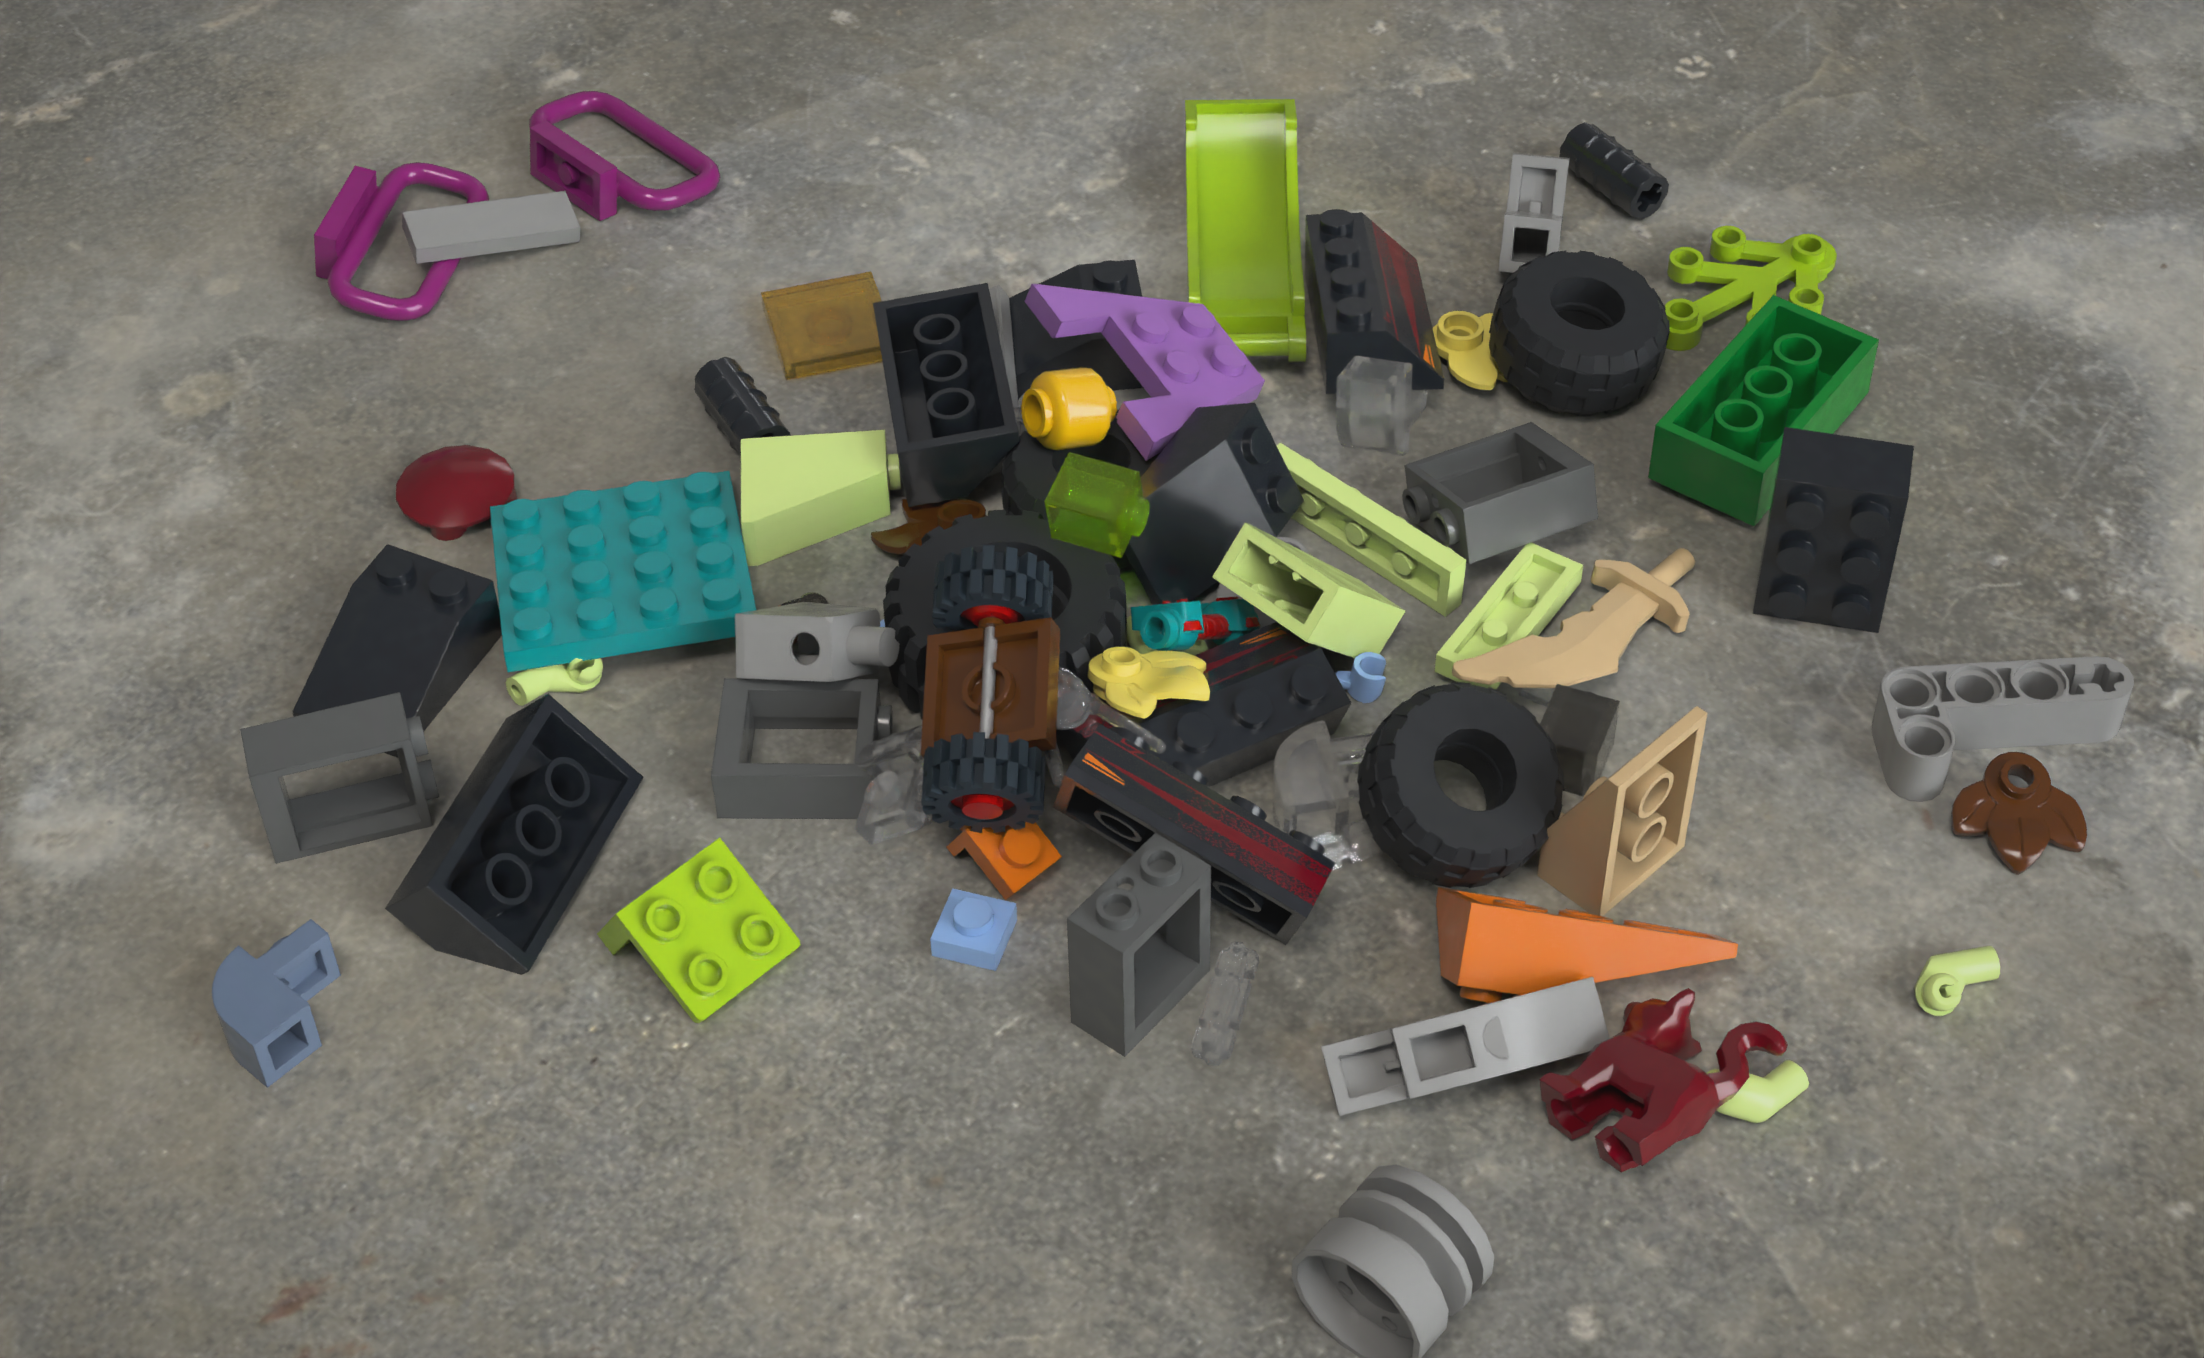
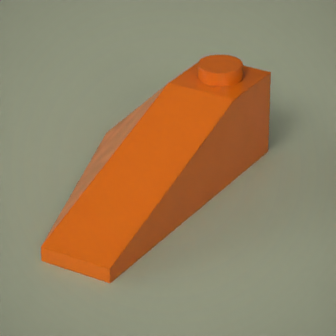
[1436,887,1738,1003]

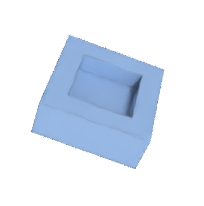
[930,888,1017,971]

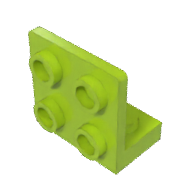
[597,837,800,1023]

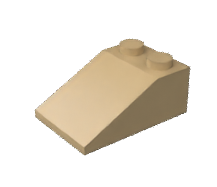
[1537,706,1708,916]

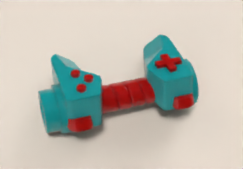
[1130,597,1261,651]

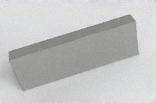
[402,191,581,264]

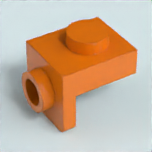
[946,822,1062,901]

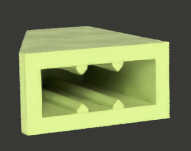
[741,430,901,566]
[1212,523,1405,658]

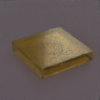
[761,271,882,380]

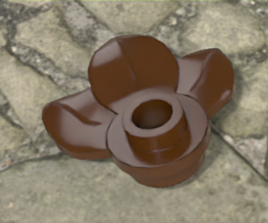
[871,499,987,554]
[1951,752,2087,875]

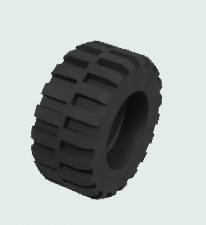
[883,509,1127,737]

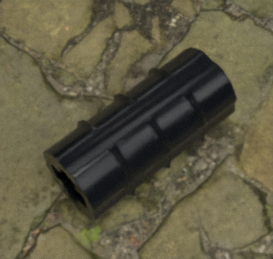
[1559,122,1669,219]
[694,357,791,455]

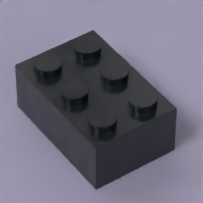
[1753,427,1914,633]

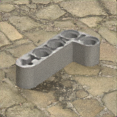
[1872,656,2134,802]

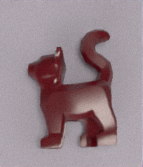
[1539,988,1788,1173]

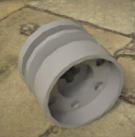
[1292,1165,1494,1358]

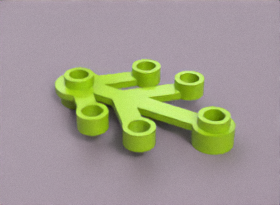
[1665,226,1837,351]

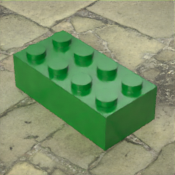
[1648,295,1879,526]

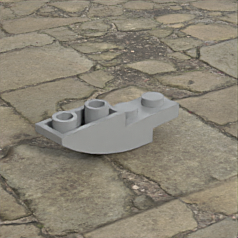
[1321,977,1610,1116]

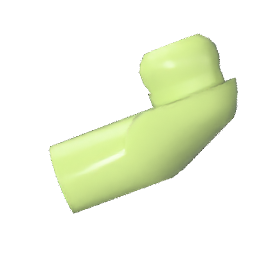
[506,658,603,706]

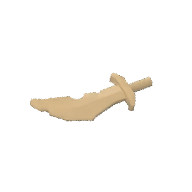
[1452,548,1695,688]

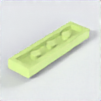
[1276,443,1467,617]

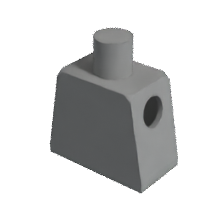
[735,602,899,682]

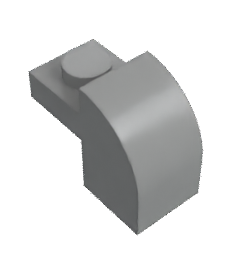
[1498,153,1570,273]

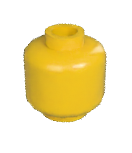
[1021,367,1117,450]

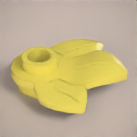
[1433,311,1508,390]
[1088,647,1210,719]

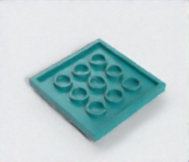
[490,471,756,672]

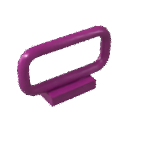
[529,91,720,221]
[314,162,489,321]

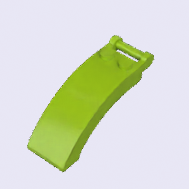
[1185,99,1306,362]

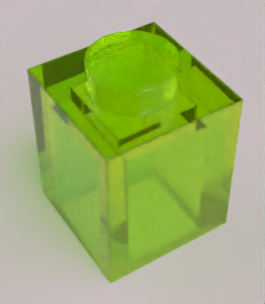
[1044,452,1150,558]

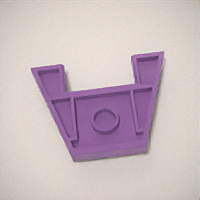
[1025,283,1265,461]

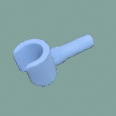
[1334,652,1386,703]

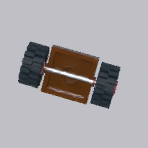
[920,545,1060,833]

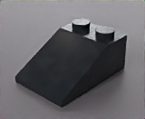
[1009,260,1144,400]
[1107,402,1304,605]
[292,544,502,758]

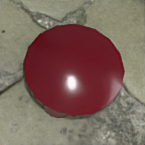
[396,445,517,541]

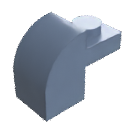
[212,919,341,1088]

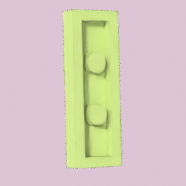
[1435,542,1583,690]

